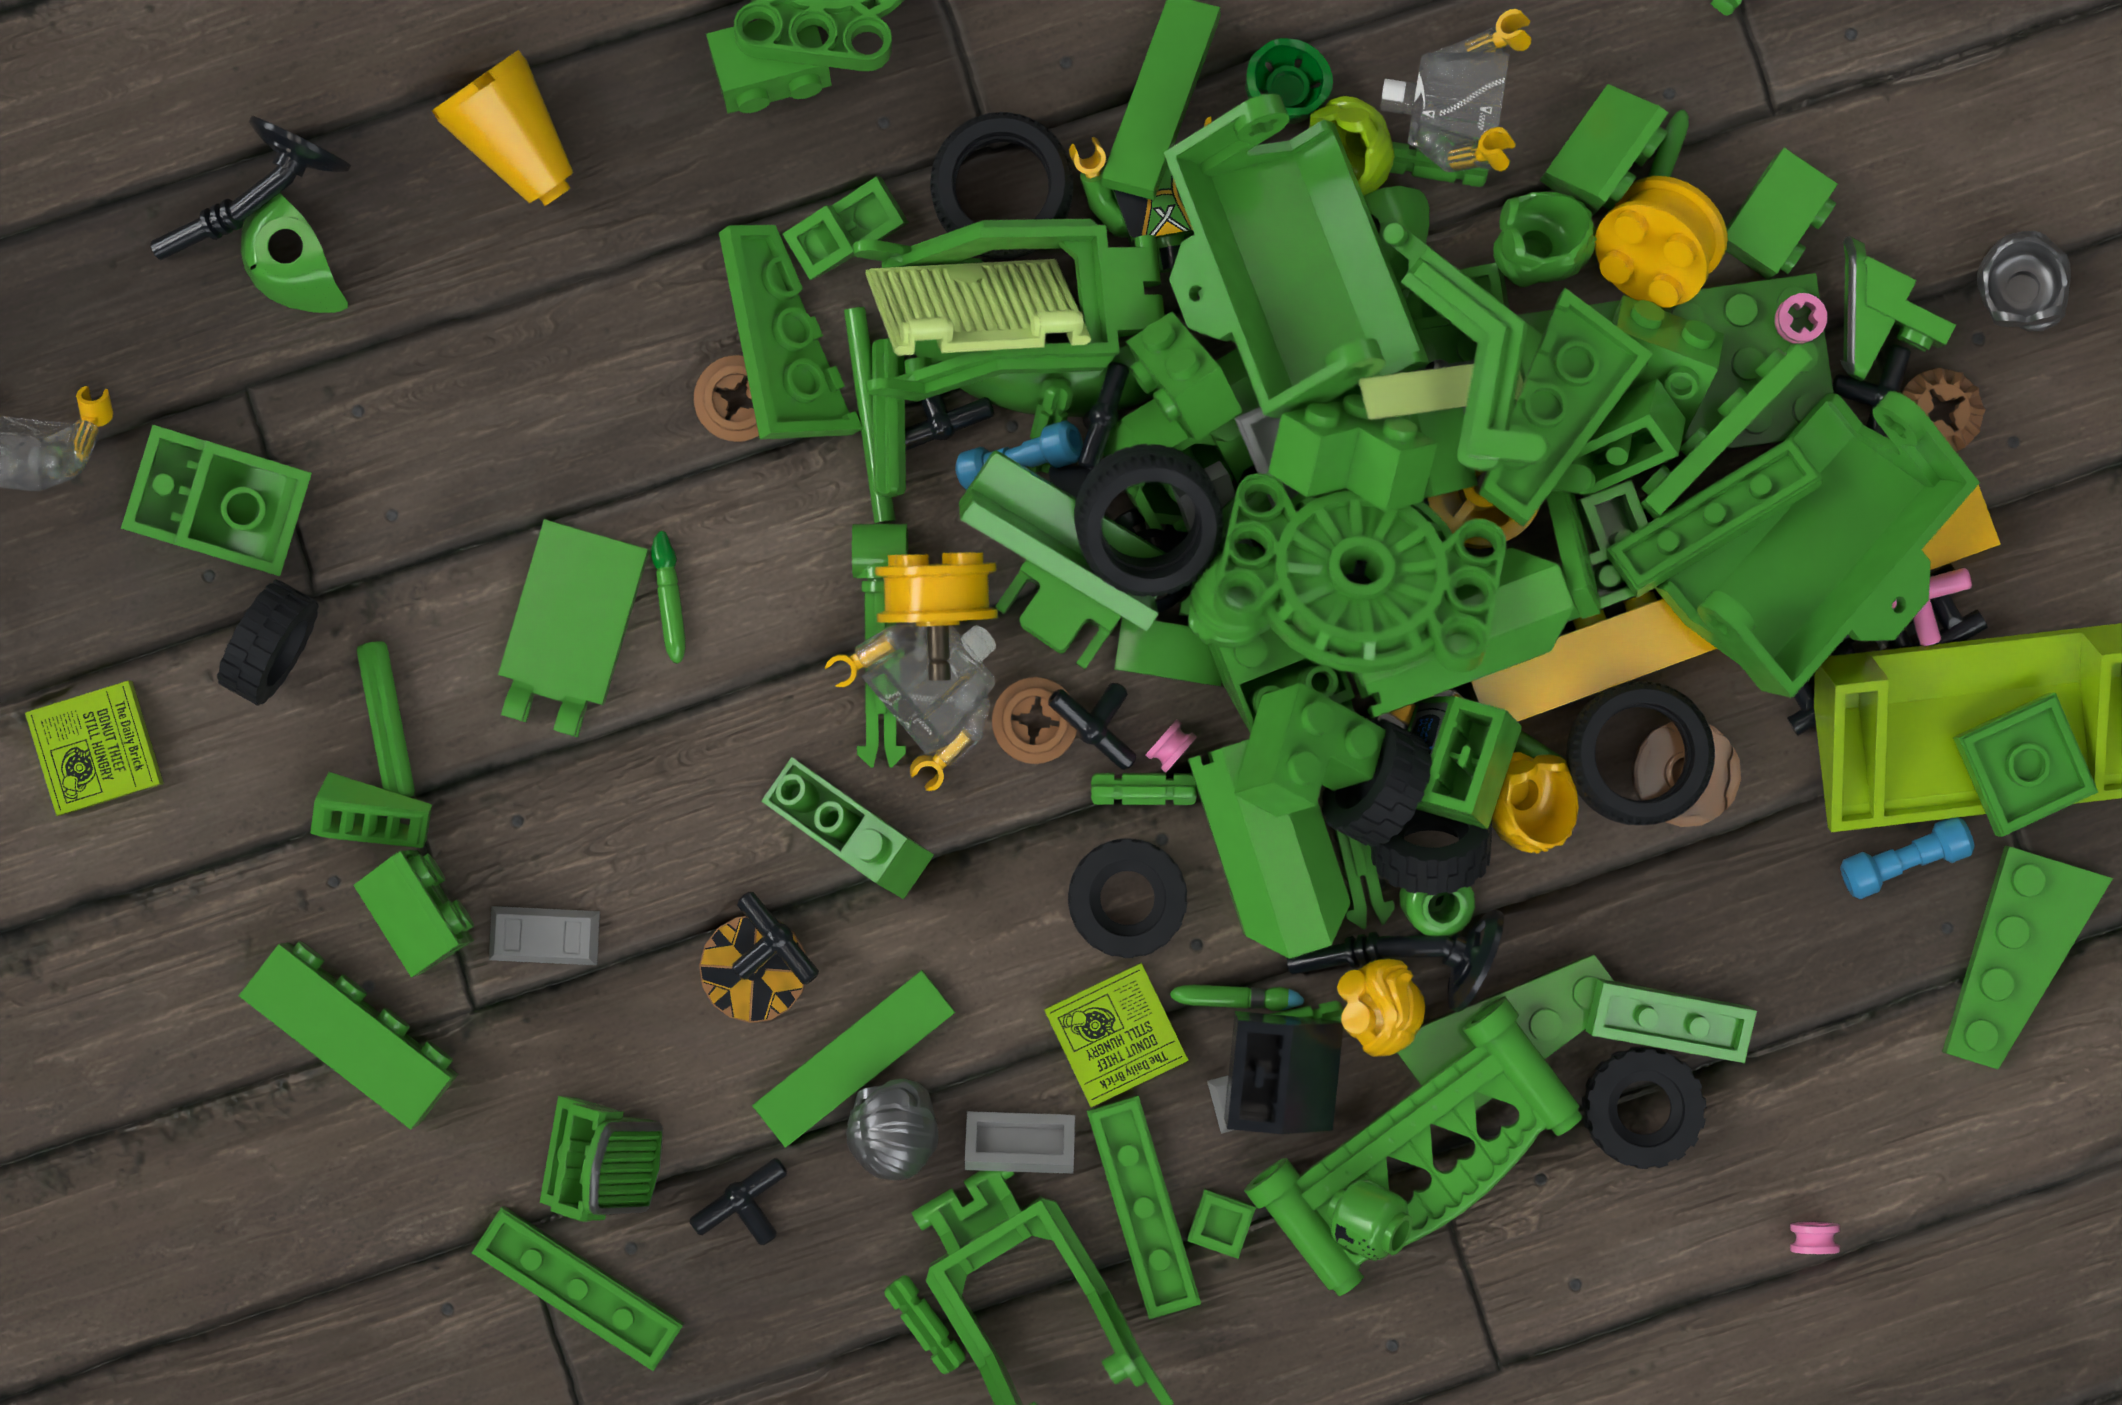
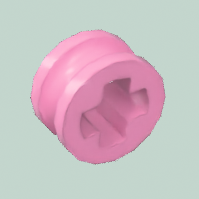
[1774,293,1827,344]
[1146,719,1197,773]
[1790,1222,1840,1254]

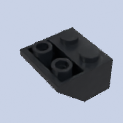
[1224,1011,1343,1134]

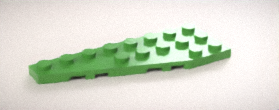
[1414,273,1834,450]

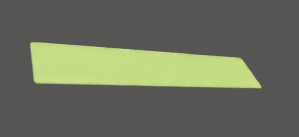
[1359,364,1523,420]

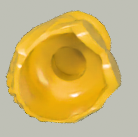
[1492,752,1579,854]
[1337,959,1425,1057]

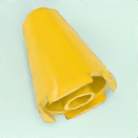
[431,50,573,206]

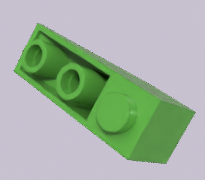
[761,757,934,899]

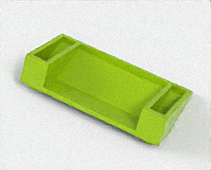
[1814,623,2122,832]

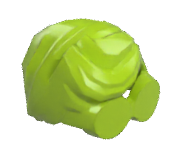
[1309,96,1395,196]

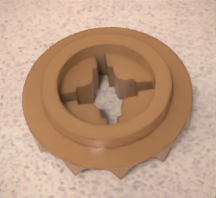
[694,355,759,442]
[1901,368,1986,452]
[992,677,1077,764]

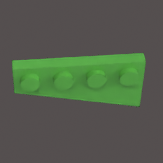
[719,225,863,440]
[1479,288,1653,527]
[1641,343,1813,523]
[1942,846,2113,1069]
[1397,954,1614,1111]

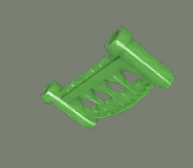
[1244,997,1583,1296]

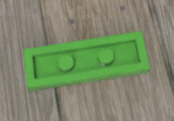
[1586,978,1757,1063]

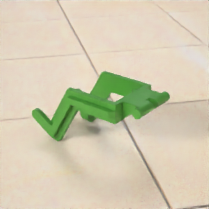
[853,219,1165,402]
[1383,223,1595,494]
[911,1171,1174,1405]

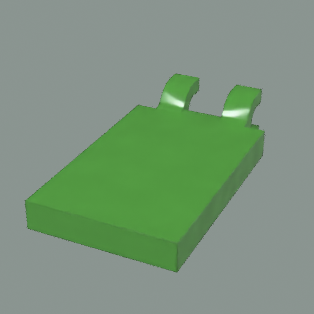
[498,519,650,738]

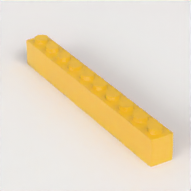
[1466,484,2001,722]

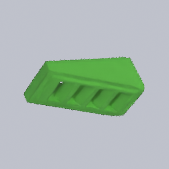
[310,772,432,848]

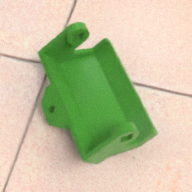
[1163,94,1430,419]
[1655,391,1980,698]

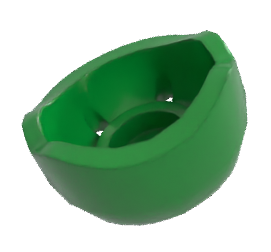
[1245,38,1333,124]

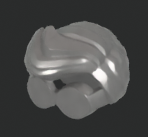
[1977,231,2071,331]
[846,1078,938,1180]

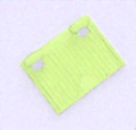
[865,259,1091,356]

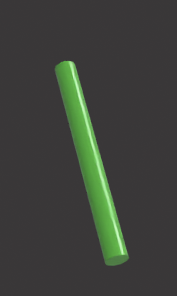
[844,307,896,524]

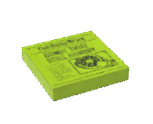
[25,680,164,816]
[1044,962,1189,1107]

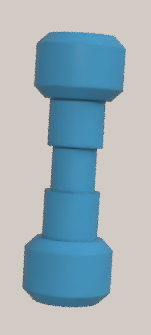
[955,420,1083,490]
[1840,817,1975,899]

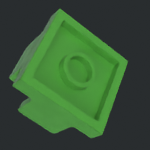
[995,559,1122,670]

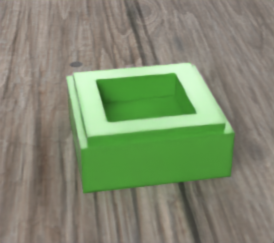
[1187,1188,1256,1259]

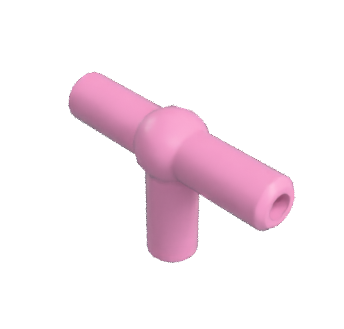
[1892,568,1972,646]

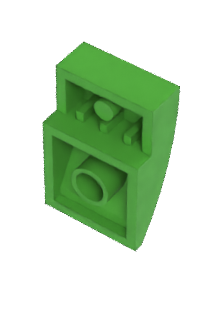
[121,425,312,576]

